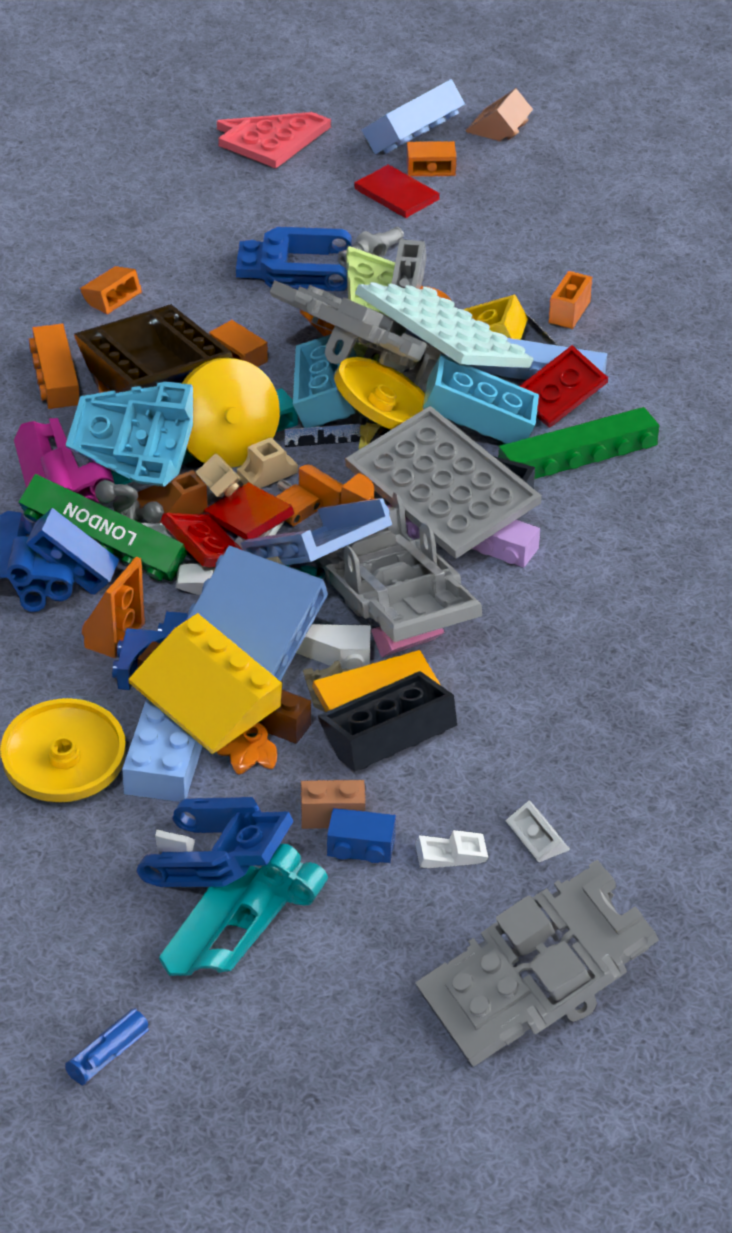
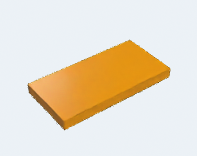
[312,650,441,712]

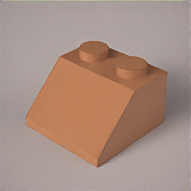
[465,88,533,141]
[301,780,365,829]

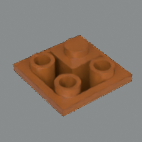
[137,470,207,523]

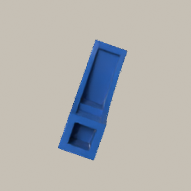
[112,611,188,690]

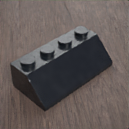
[318,671,457,772]

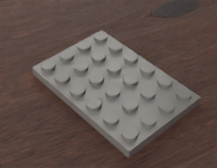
[345,406,541,559]

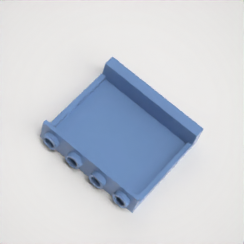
[240,498,392,565]
[187,545,328,681]

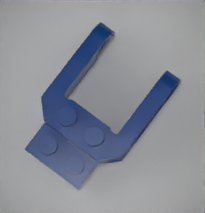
[236,227,352,291]
[137,797,294,887]

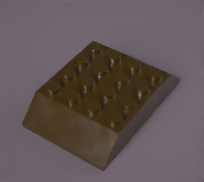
[74,304,232,393]

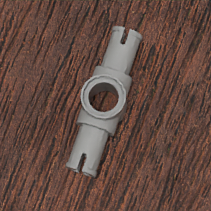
[338,226,404,267]

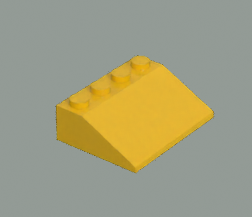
[129,613,282,755]

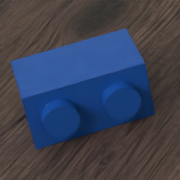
[327,808,396,863]

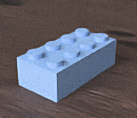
[362,79,465,154]
[122,698,203,802]

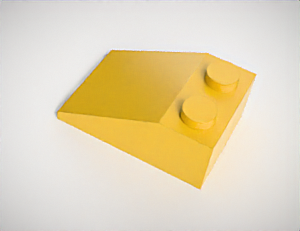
[462,294,528,340]

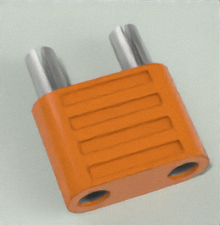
[275,479,323,527]

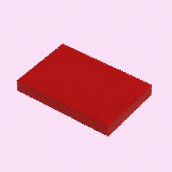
[354,164,440,218]
[520,345,608,428]
[204,482,295,540]
[160,513,243,567]

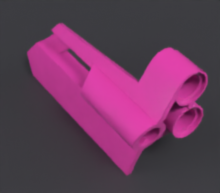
[14,418,115,504]

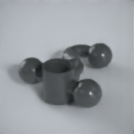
[95,480,164,524]

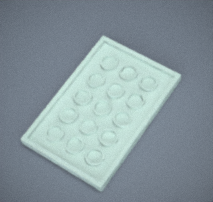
[355,282,534,368]

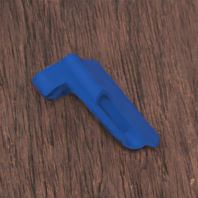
[0,511,74,612]

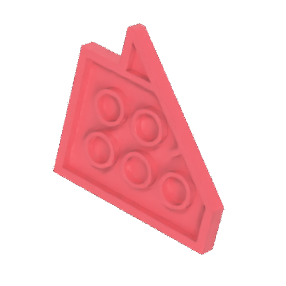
[217,112,331,168]

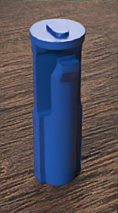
[65,1008,149,1085]

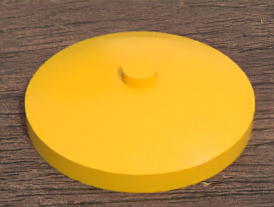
[334,357,425,430]
[182,358,280,468]
[0,698,126,802]

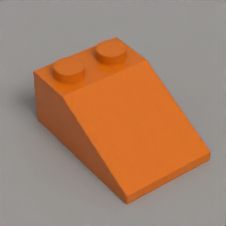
[82,557,145,659]

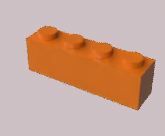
[28,324,80,409]

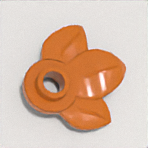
[217,723,278,775]

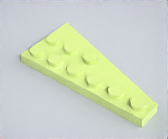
[346,246,395,362]

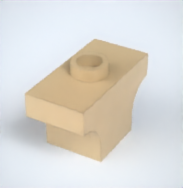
[236,438,298,488]
[195,453,241,498]

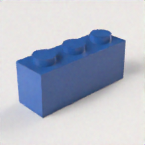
[26,508,120,595]

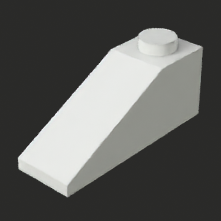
[296,624,371,670]

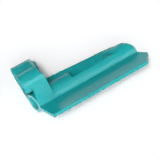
[158,843,328,976]

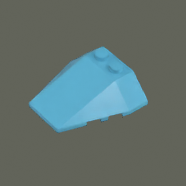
[66,382,193,487]

